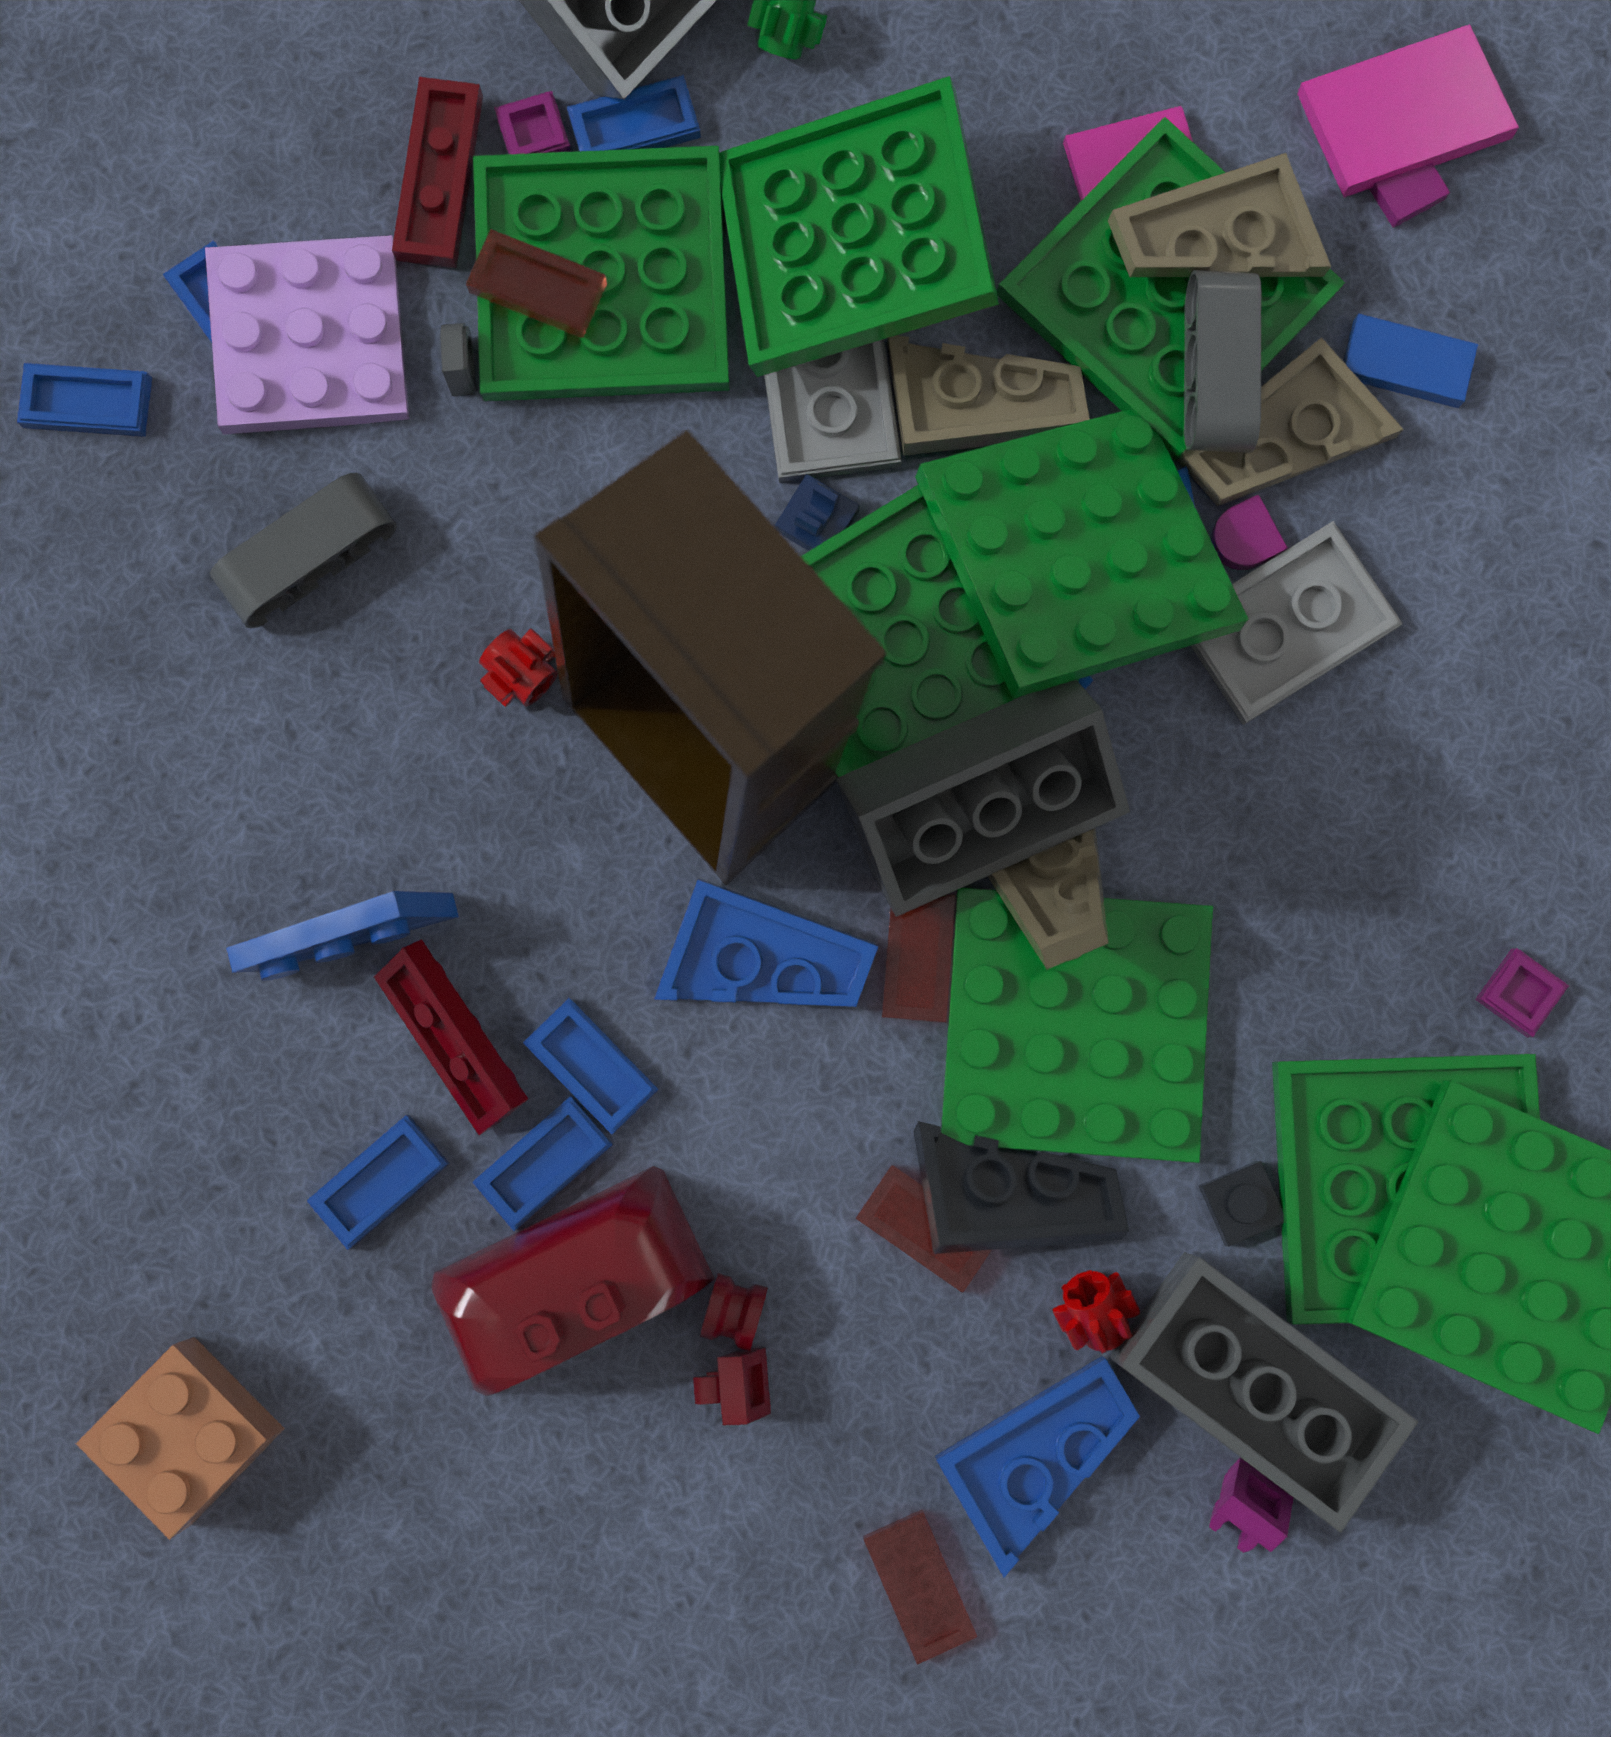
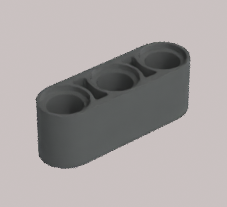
[1184,270,1261,453]
[210,473,397,629]

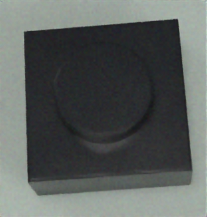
[1198,1161,1284,1247]

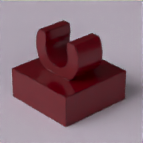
[693,1347,771,1425]

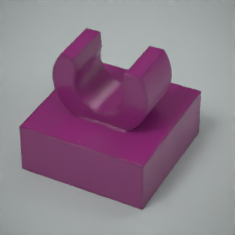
[1209,1457,1294,1553]

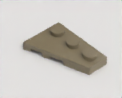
[1108,153,1331,277]
[887,335,1090,456]
[1177,337,1404,506]
[988,828,1109,969]

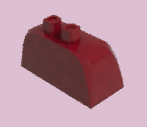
[432,1166,715,1396]

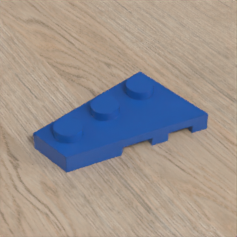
[654,879,879,1007]
[226,891,459,981]
[935,1356,1140,1578]

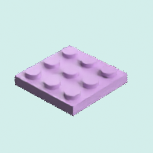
[205,235,409,434]

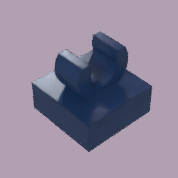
[774,474,860,551]

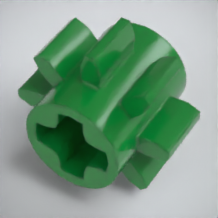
[747,0,827,59]

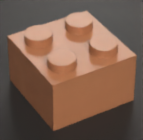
[76,1337,285,1540]

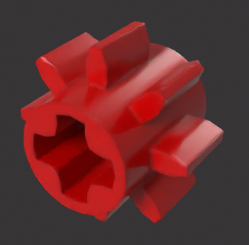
[479,628,558,707]
[1053,1270,1141,1353]

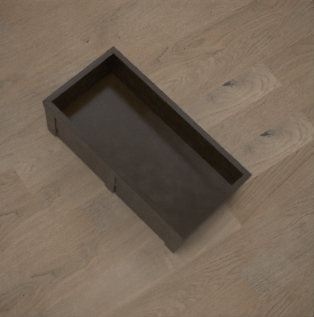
[534,429,887,886]

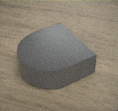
[440,323,476,396]

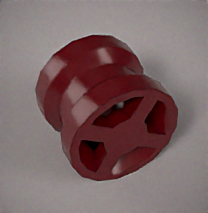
[700,1273,768,1351]

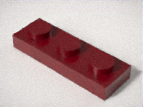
[392,77,483,268]
[374,939,529,1136]

